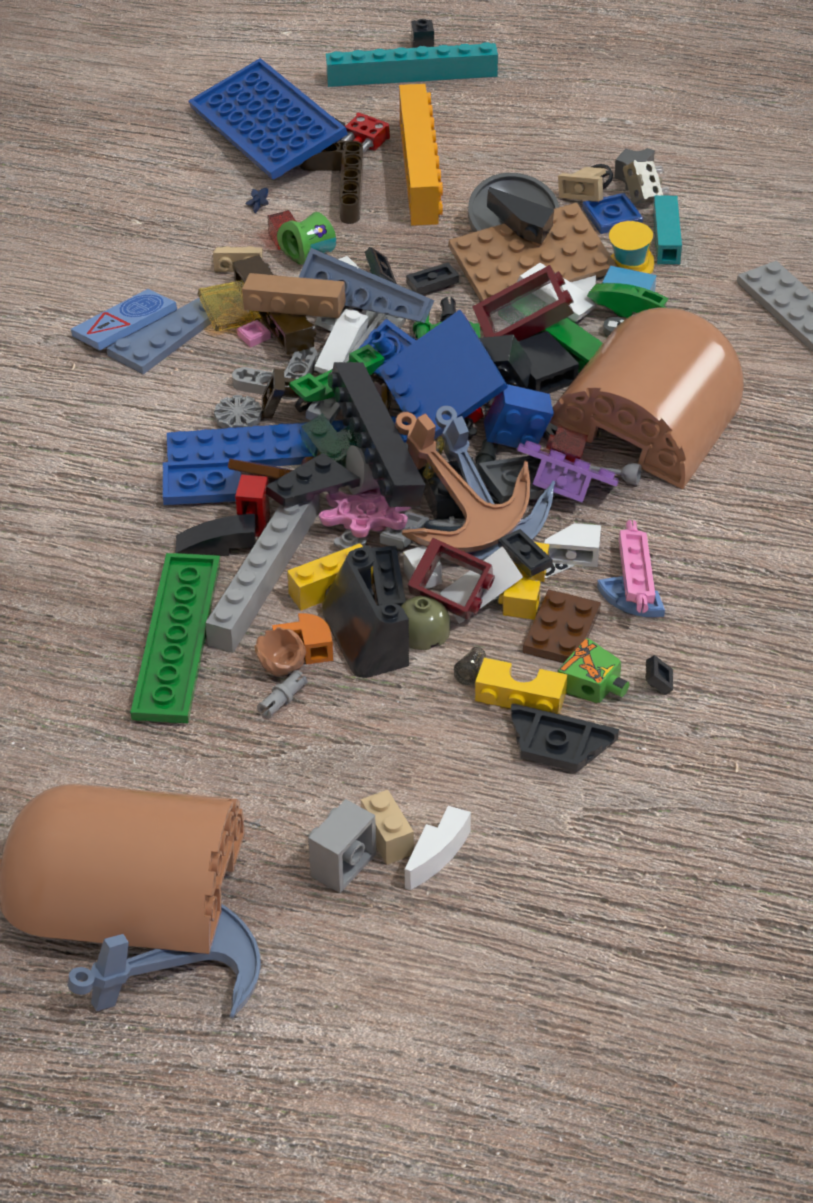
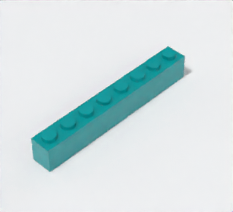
[326,42,498,87]

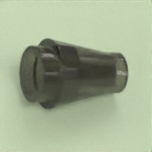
[454,647,486,685]

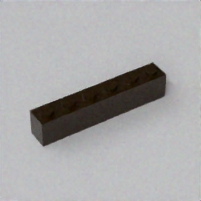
[233,255,316,355]

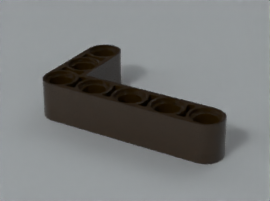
[299,141,363,224]

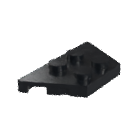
[511,703,619,772]

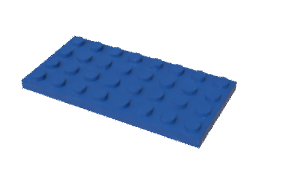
[188,58,348,180]

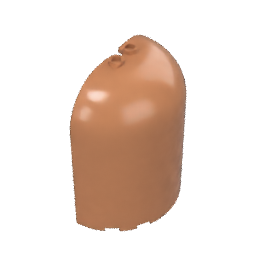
[549,308,744,489]
[0,784,245,954]

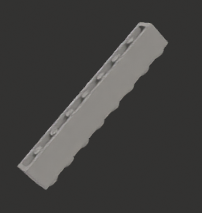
[206,494,320,653]

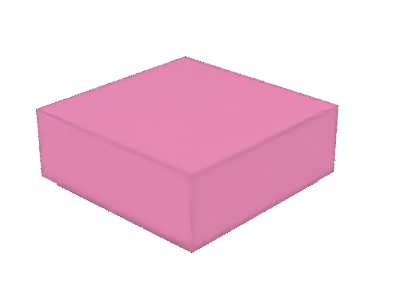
[237,320,271,347]

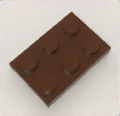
[523,589,601,663]

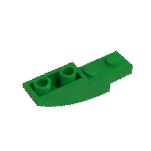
[587,283,669,318]

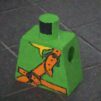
[558,638,630,703]

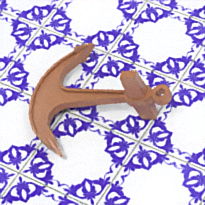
[395,412,530,552]

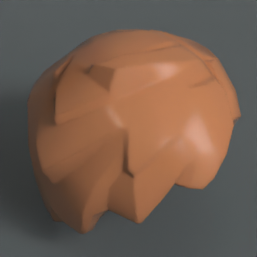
[254,627,306,677]

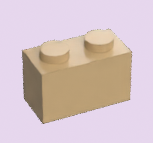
[361,790,414,865]

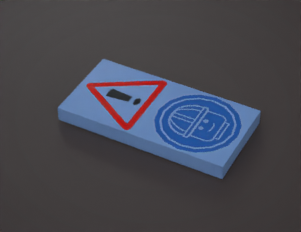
[71,289,177,350]

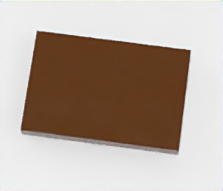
[228,459,293,479]

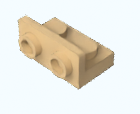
[213,246,263,272]

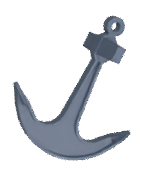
[412,406,555,560]
[67,904,261,1019]

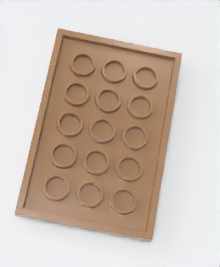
[448,202,617,301]

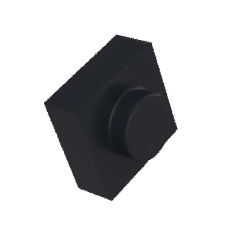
[645,655,673,695]

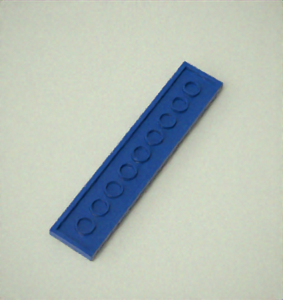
[167,416,410,466]

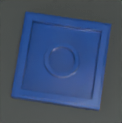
[582,193,643,234]

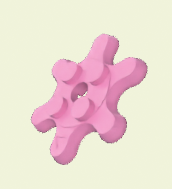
[319,488,411,538]

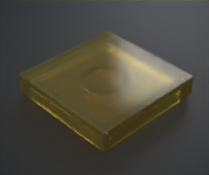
[197,280,261,331]

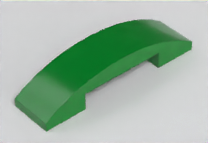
[289,344,385,402]

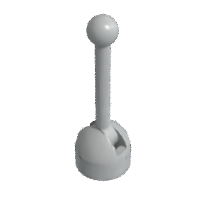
[589,463,641,485]

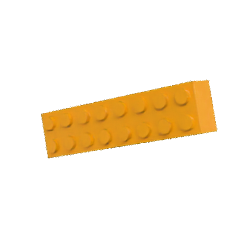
[399,84,443,226]

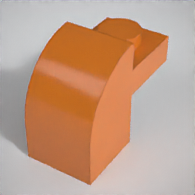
[272,613,333,665]

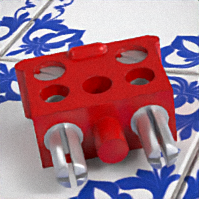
[340,112,390,153]

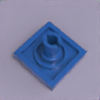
[358,319,416,381]

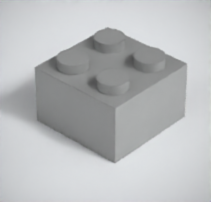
[308,799,376,893]

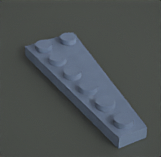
[299,248,434,323]
[107,285,240,374]

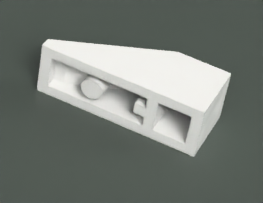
[314,309,369,373]

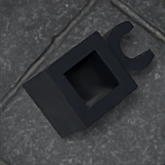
[411,19,434,48]

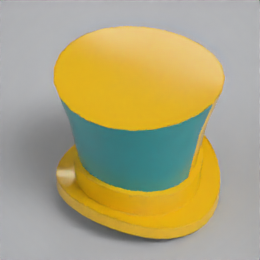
[609,221,654,274]

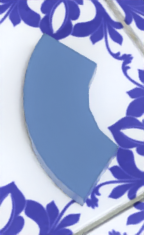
[597,576,665,617]

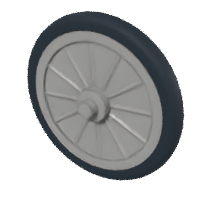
[424,516,465,532]

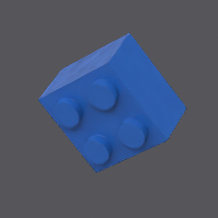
[484,384,554,448]

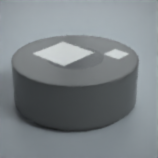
[603,317,625,337]

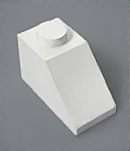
[545,523,601,567]

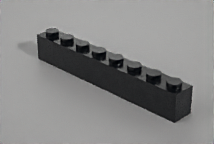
[328,362,425,507]

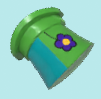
[277,212,336,265]

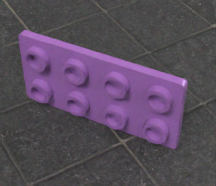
[517,441,618,502]

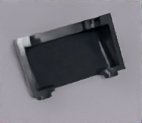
[322,545,409,678]

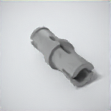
[257,670,307,719]

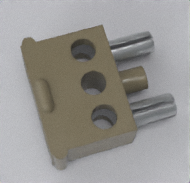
[623,160,670,206]

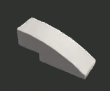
[405,806,471,890]

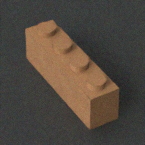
[242,273,346,318]

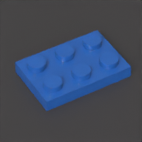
[163,458,242,505]

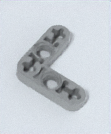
[232,347,317,400]

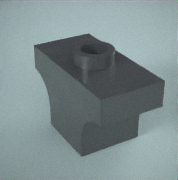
[614,148,655,190]

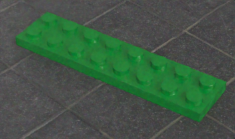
[130,553,220,723]

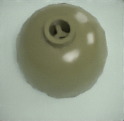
[401,595,451,650]

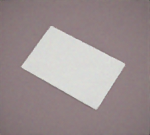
[440,547,523,624]

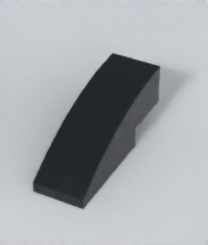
[175,514,256,556]

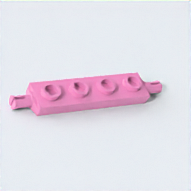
[618,520,655,613]

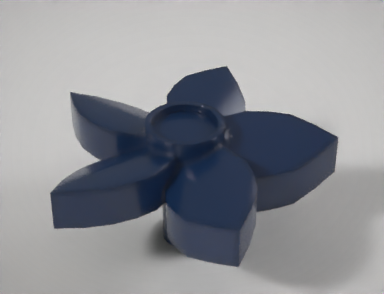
[245,188,269,213]

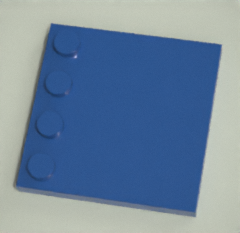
[378,310,508,439]

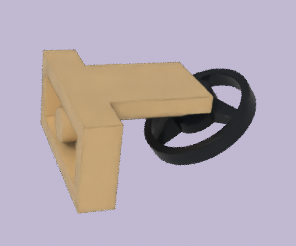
[558,164,613,202]

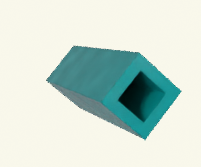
[653,195,682,265]

